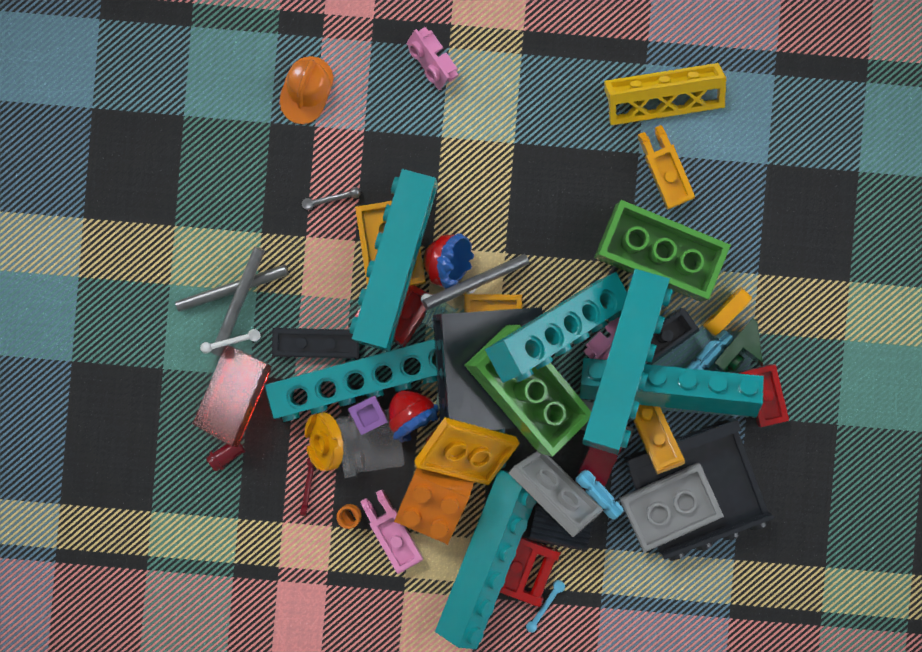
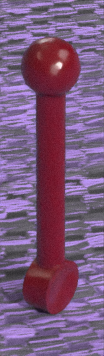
[300,458,315,516]

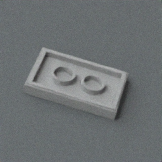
[509,451,603,537]
[619,463,724,553]

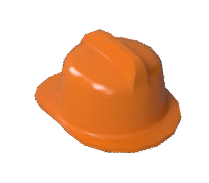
[279,56,334,124]

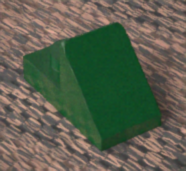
[715,318,763,372]

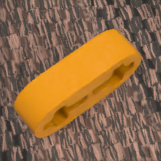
[703,287,752,336]

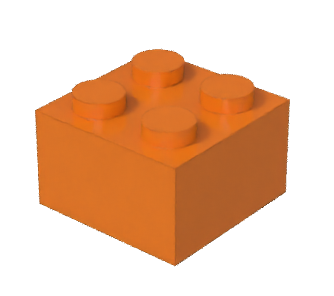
[394,468,474,545]

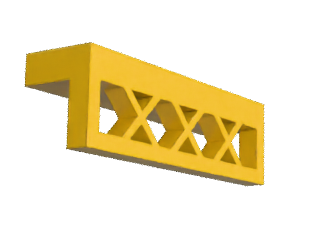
[604,63,726,125]

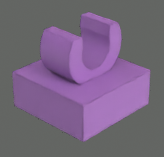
[348,395,388,435]

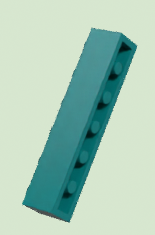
[350,169,438,352]
[583,269,673,455]
[580,358,764,417]
[435,469,537,649]

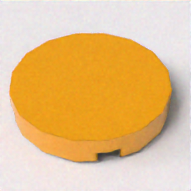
[304,412,343,471]

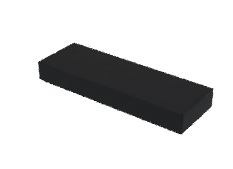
[272,328,360,359]

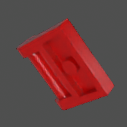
[500,537,561,607]

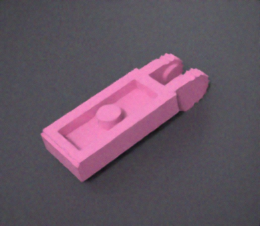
[361,489,423,574]

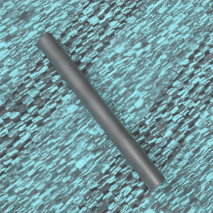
[211,246,265,356]
[422,254,529,310]
[175,265,289,312]

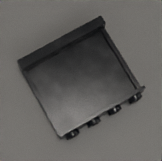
[433,307,543,430]
[623,417,774,561]

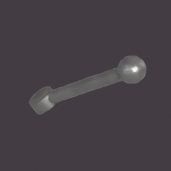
[302,187,361,210]

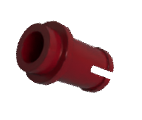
[206,437,245,471]

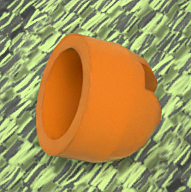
[337,504,362,529]

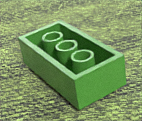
[594,200,731,302]
[464,325,591,457]

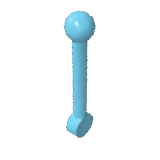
[526,580,565,633]

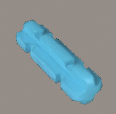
[686,330,734,370]
[576,470,623,519]

